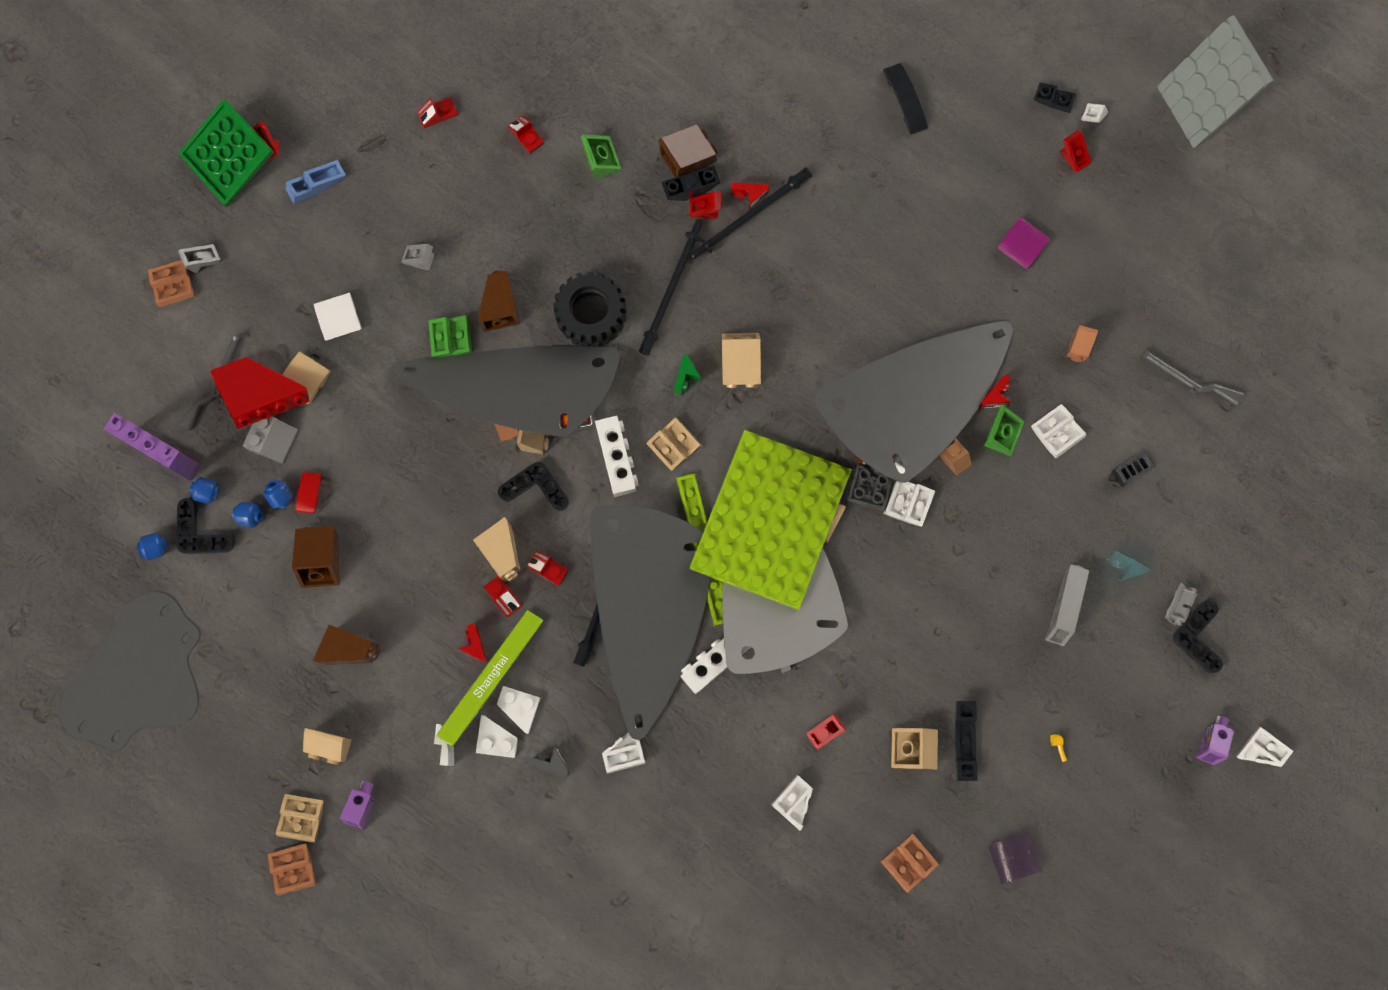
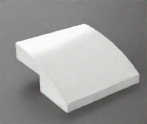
[314,292,362,341]
[1031,404,1086,459]
[883,481,935,527]
[434,724,454,766]

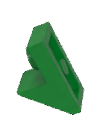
[674,354,701,396]

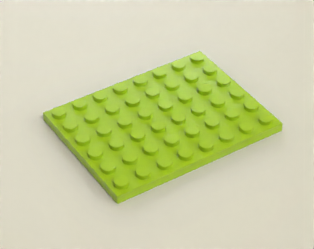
[690,430,852,610]

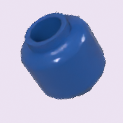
[189,477,220,504]
[263,480,293,509]
[232,502,263,528]
[137,533,168,560]

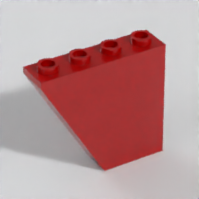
[210,357,310,430]

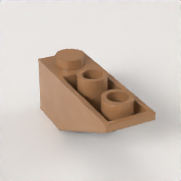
[940,438,972,476]

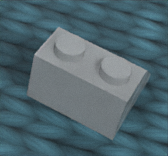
[243,416,298,464]

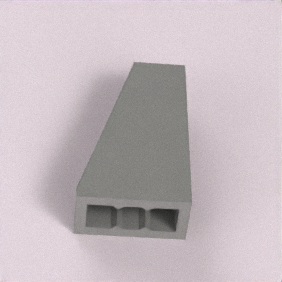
[1045,565,1089,646]

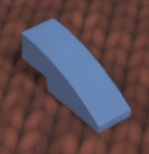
[286,160,346,204]

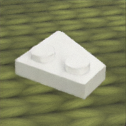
[497,686,541,734]
[476,715,518,758]
[602,726,645,774]
[1236,726,1293,767]
[771,775,813,831]

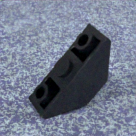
[661,165,720,201]

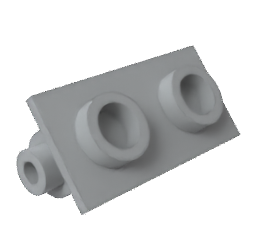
[1165,583,1197,626]

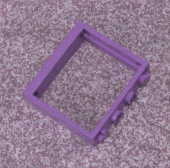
[104,413,201,481]

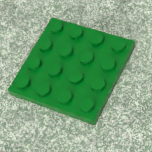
[178,99,274,206]

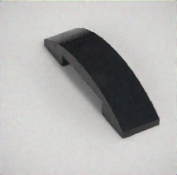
[883,63,928,135]
[955,701,978,781]

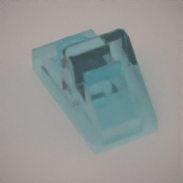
[1107,550,1150,582]

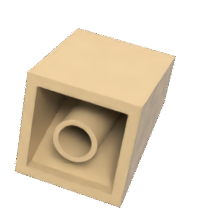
[722,333,761,388]
[473,517,520,582]

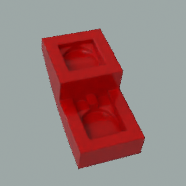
[296,472,322,514]

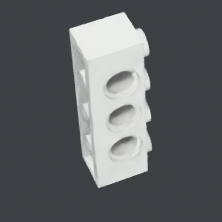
[595,416,639,497]
[680,638,751,695]

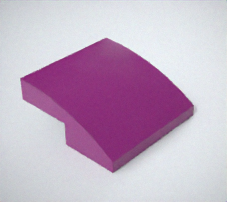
[997,217,1050,269]

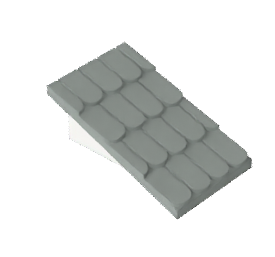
[1157,15,1274,149]

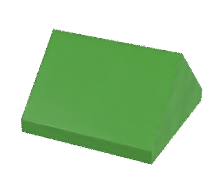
[581,135,621,179]
[983,405,1025,456]

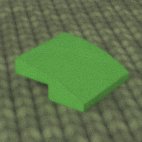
[429,315,472,357]

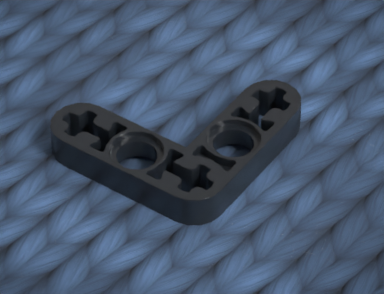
[498,462,569,511]
[176,498,234,554]
[1173,600,1223,673]

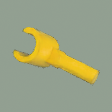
[1050,735,1067,762]

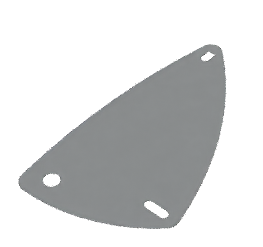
[723,548,848,674]

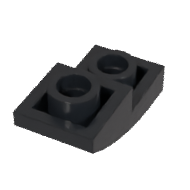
[1034,82,1076,113]

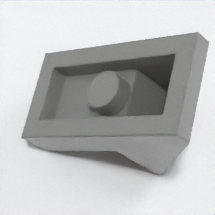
[178,244,220,273]
[401,244,434,270]

